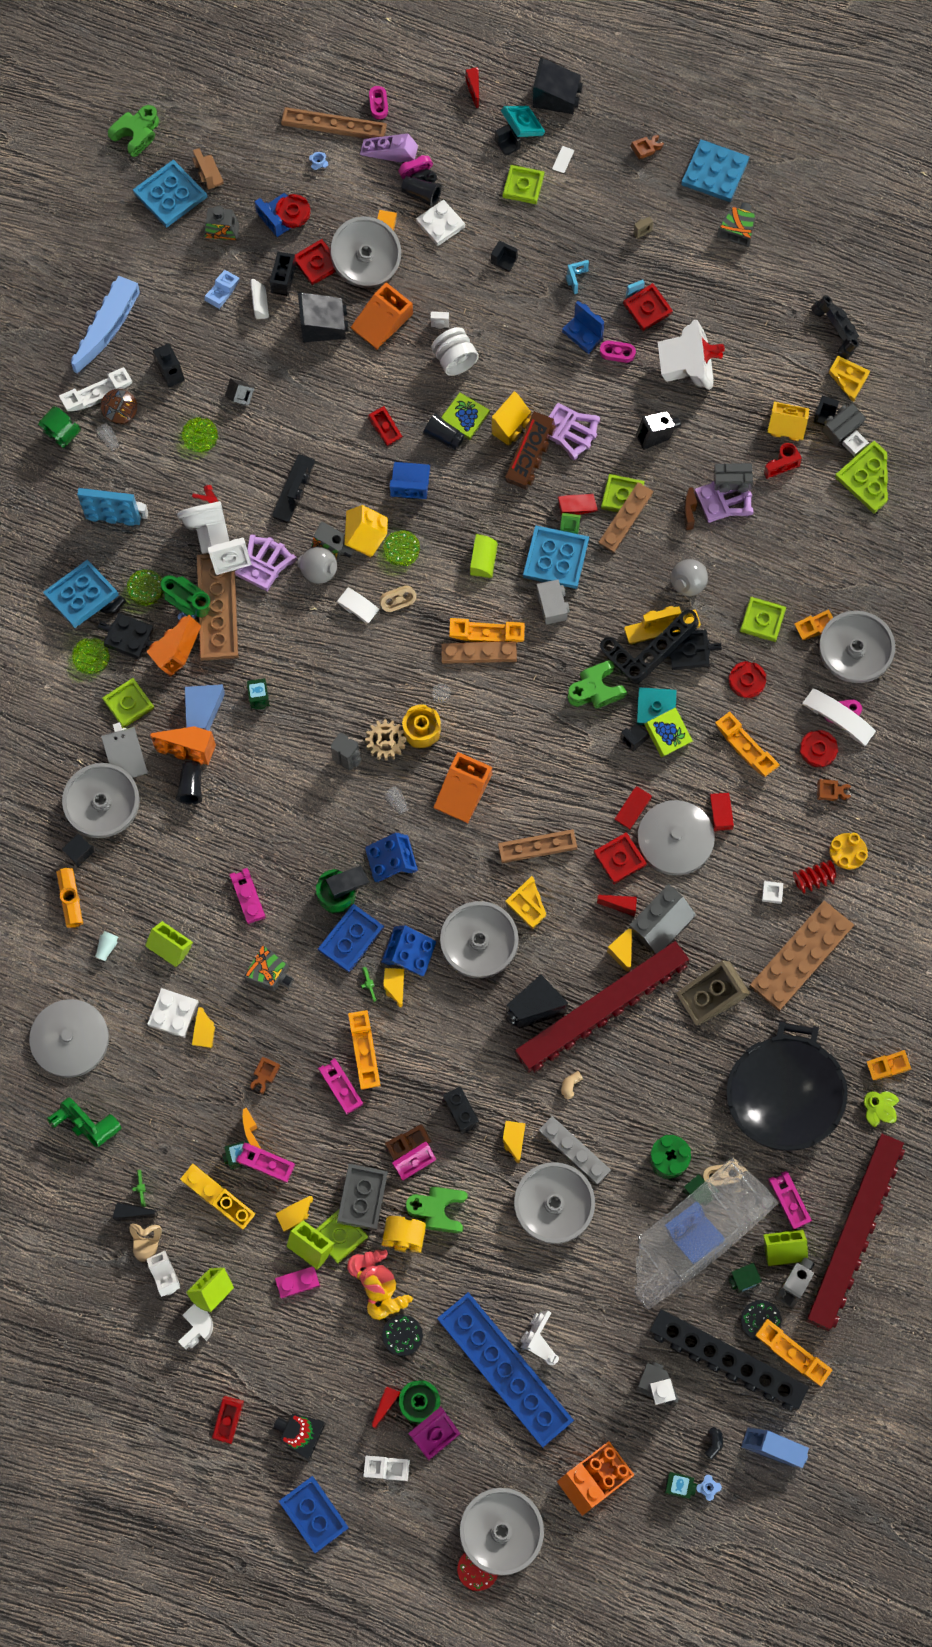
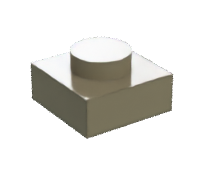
[633,216,653,239]

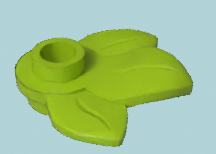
[863,1091,899,1127]

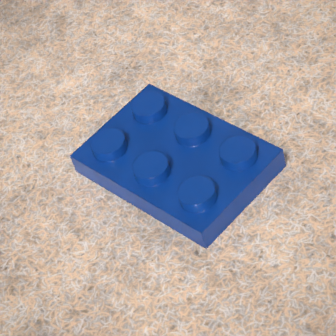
[318,904,384,973]
[279,1476,349,1554]

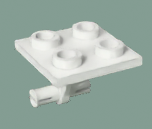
[520,1311,559,1365]

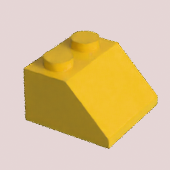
[492,391,531,446]
[767,402,809,441]
[344,505,388,557]

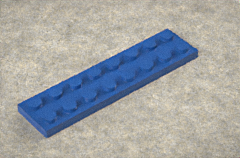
[437,1292,574,1448]

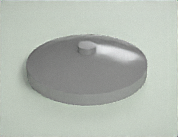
[330,216,401,288]
[819,611,895,683]
[62,763,140,838]
[637,800,715,876]
[440,901,518,978]
[29,999,109,1078]
[514,1162,595,1244]
[460,1488,544,1576]

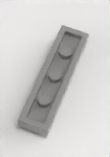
[538,1116,611,1186]

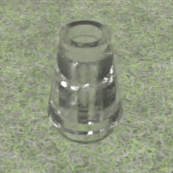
[95,423,120,451]
[384,786,409,815]

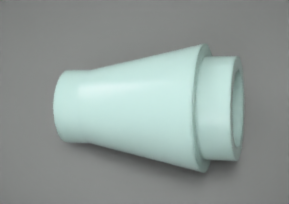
[95,931,118,961]

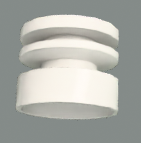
[431,327,479,376]

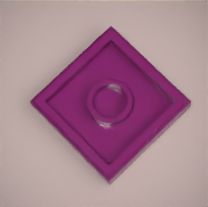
[408,1406,461,1460]

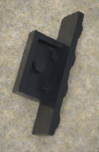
[272,454,315,523]

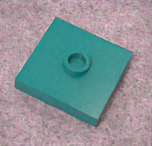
[501,106,545,137]
[637,687,677,725]

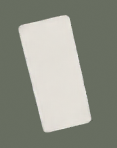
[552,146,574,173]

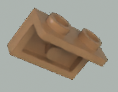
[192,148,224,190]

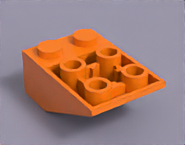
[351,282,413,349]
[146,615,201,677]
[150,726,216,765]
[434,752,492,823]
[557,1441,634,1516]

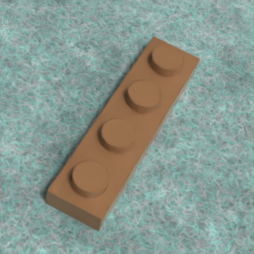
[598,482,654,553]
[441,641,517,664]
[498,829,577,863]

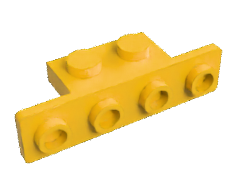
[624,606,701,644]

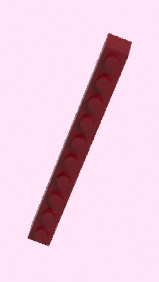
[515,941,689,1073]
[806,1133,905,1331]

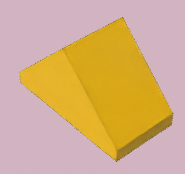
[607,929,632,972]

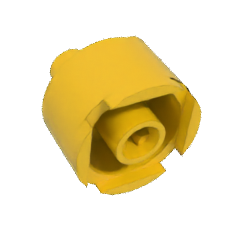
[402,705,441,748]
[381,1216,426,1253]

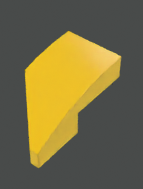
[384,968,404,1007]
[192,1007,215,1048]
[503,1121,525,1163]
[276,1196,313,1232]

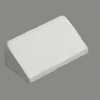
[250,279,269,319]

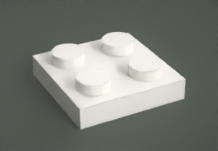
[416,200,465,247]
[208,537,252,575]
[148,988,199,1038]

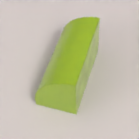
[470,534,498,578]
[145,921,193,967]
[286,1220,334,1270]
[763,1230,808,1266]
[186,1268,234,1312]

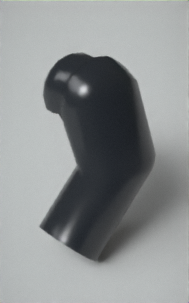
[411,169,437,182]
[100,595,127,613]
[704,1427,723,1460]

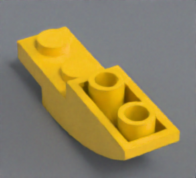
[180,1164,255,1230]

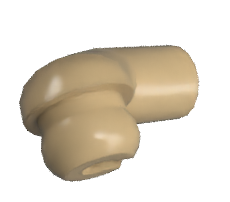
[561,1071,583,1099]

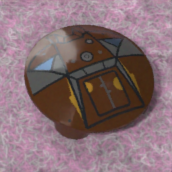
[101,389,137,424]

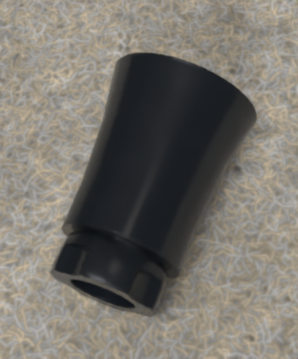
[401,176,442,207]
[423,413,465,450]
[176,761,202,804]

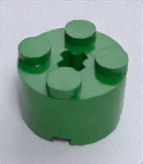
[37,406,81,449]
[316,869,356,913]
[650,1135,691,1179]
[399,1380,441,1424]

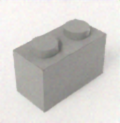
[536,579,570,625]

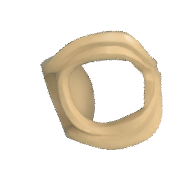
[129,1224,162,1262]

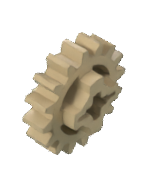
[365,719,406,761]

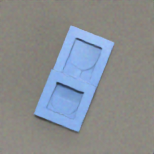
[204,270,240,309]

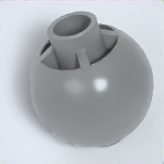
[298,547,337,584]
[671,559,708,596]

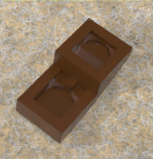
[684,487,697,531]
[385,1124,432,1161]

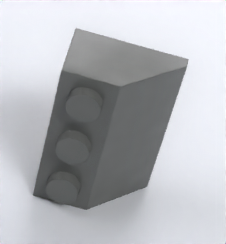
[629,884,696,954]

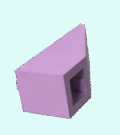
[360,133,418,162]

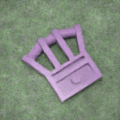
[549,403,600,460]
[694,481,753,523]
[235,534,297,592]

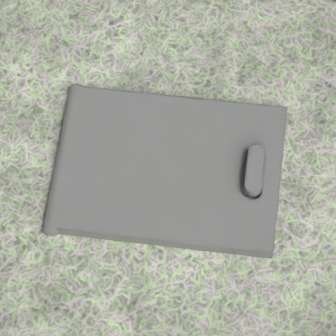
[101,727,148,778]

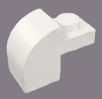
[147,1251,180,1297]
[178,1304,213,1349]

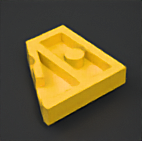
[829,356,870,402]
[505,876,546,930]

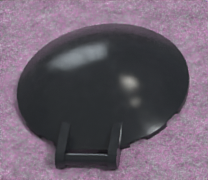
[727,1020,848,1151]

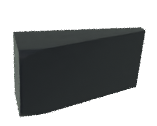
[325,865,370,899]
[113,1203,158,1221]

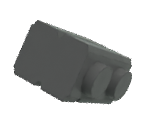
[822,403,866,446]
[713,463,753,493]
[330,733,362,771]

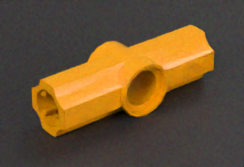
[56,868,83,928]

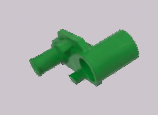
[161,575,210,617]
[46,1097,122,1148]

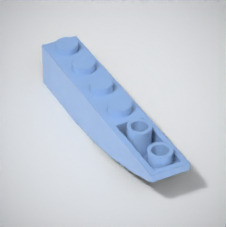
[71,276,140,373]

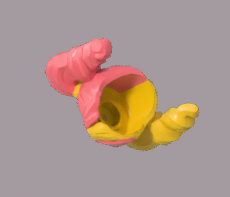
[347,1249,413,1320]

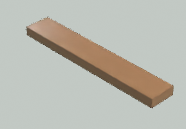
[281,107,387,139]

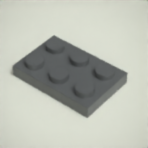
[337,1164,388,1231]

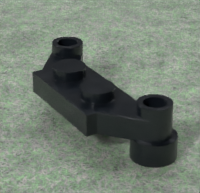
[811,295,859,359]

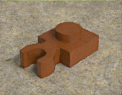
[631,135,664,160]
[817,779,851,801]
[250,1056,281,1094]

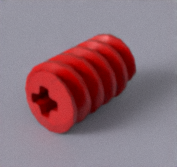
[793,860,836,894]

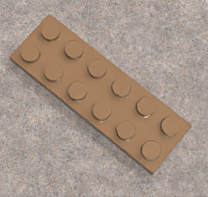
[197,554,239,661]
[749,900,854,1012]

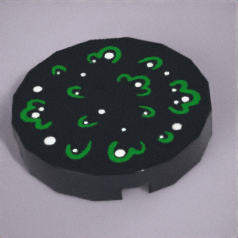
[741,1300,782,1341]
[382,1315,423,1356]

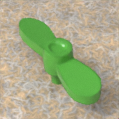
[361,967,377,1002]
[132,1170,146,1207]

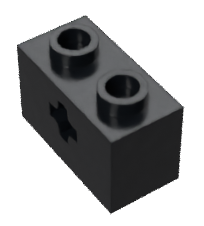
[270,251,296,296]
[443,1086,479,1135]

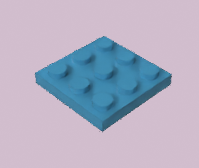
[681,139,750,202]
[133,159,207,228]
[77,488,141,526]
[523,525,589,589]
[43,559,119,628]

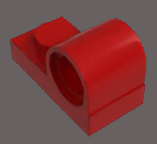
[764,443,802,479]

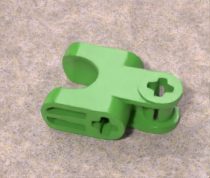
[108,105,159,157]
[568,660,627,708]
[406,1187,468,1234]

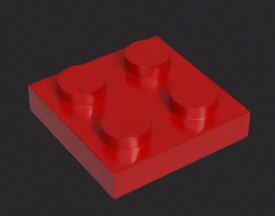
[295,239,336,286]
[623,283,673,331]
[594,832,647,884]

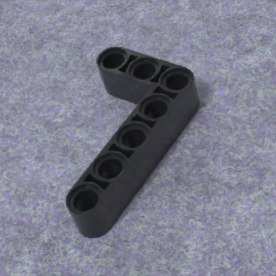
[600,610,699,683]

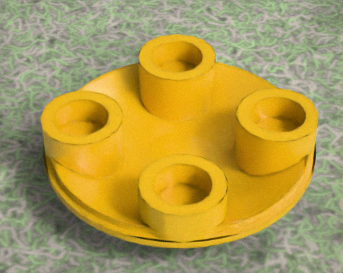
[829,833,868,870]

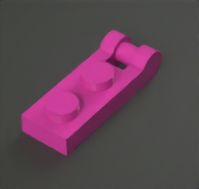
[230,868,266,924]
[318,1058,364,1115]
[236,1142,295,1183]
[768,1171,812,1230]

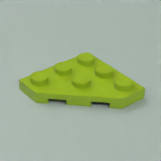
[835,441,888,514]

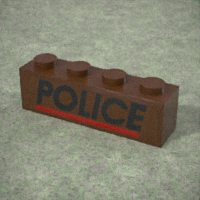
[505,411,557,490]

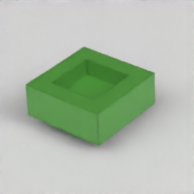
[560,513,581,534]

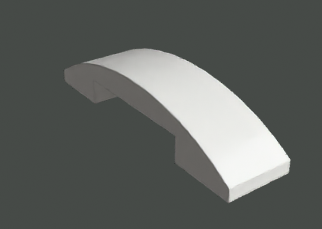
[59,367,132,412]
[802,689,876,747]

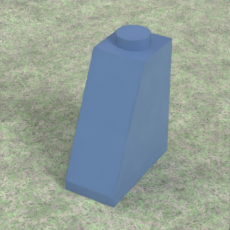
[185,684,225,731]
[741,1427,809,1468]

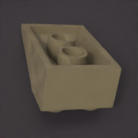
[676,960,750,1026]

